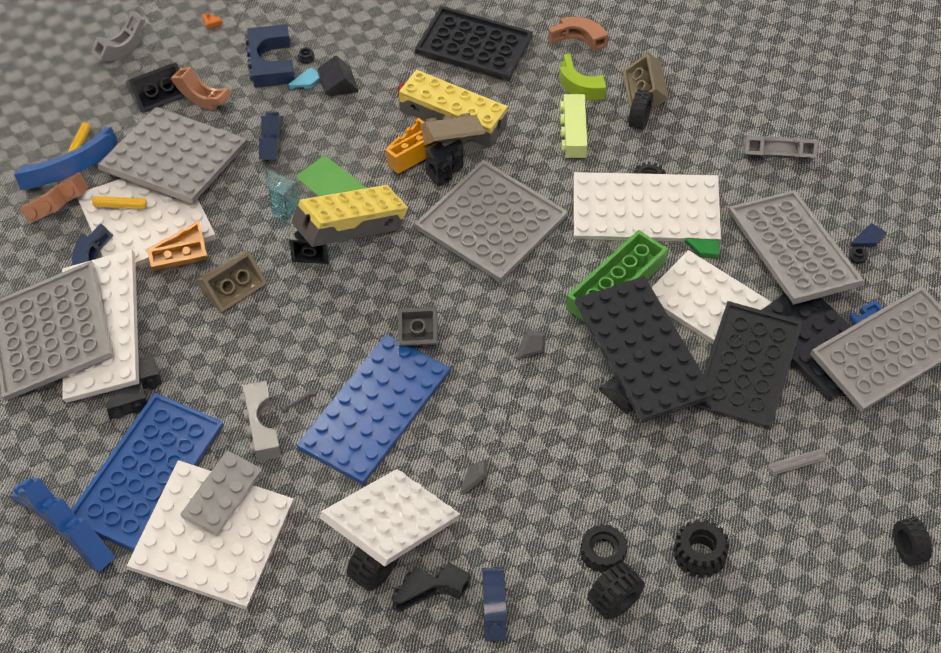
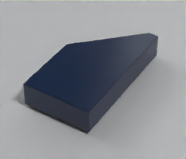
[851,223,886,247]

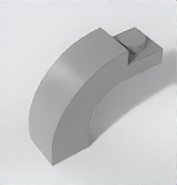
[91,11,146,61]

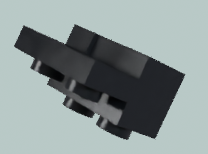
[425,139,463,187]

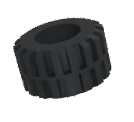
[674,519,730,578]
[346,547,398,591]
[587,563,645,620]

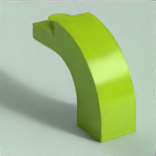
[559,54,606,100]

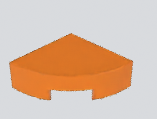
[202,13,223,29]

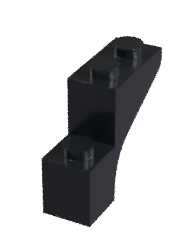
[105,355,162,420]
[391,562,471,612]

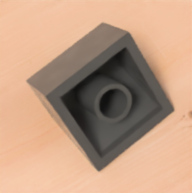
[398,307,438,346]

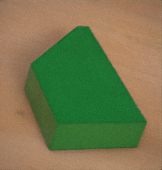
[685,238,720,259]

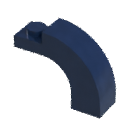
[72,223,114,265]
[482,567,506,641]

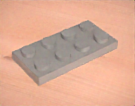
[181,450,262,536]

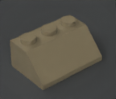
[623,52,669,108]
[421,113,485,146]
[196,251,267,312]

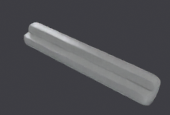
[768,449,826,475]

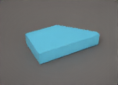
[289,67,320,90]

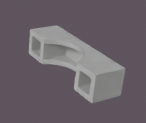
[743,135,818,158]
[240,381,281,462]

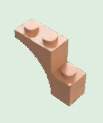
[20,172,89,224]

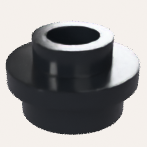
[298,47,315,63]
[849,247,868,264]

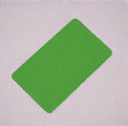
[296,156,366,196]

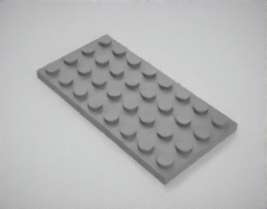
[729,190,864,305]
[810,286,941,412]

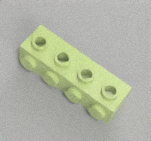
[560,94,587,158]

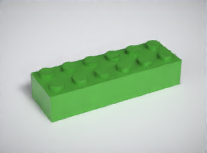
[566,230,668,322]

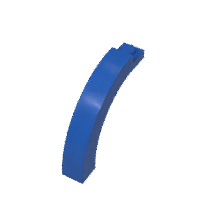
[14,127,118,190]

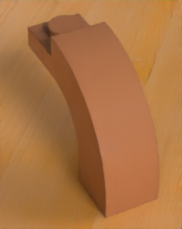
[548,17,608,52]
[171,67,232,110]

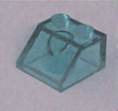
[265,169,299,221]

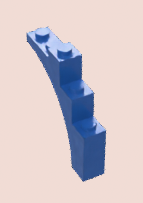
[9,477,115,572]

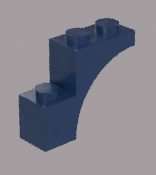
[259,112,284,160]

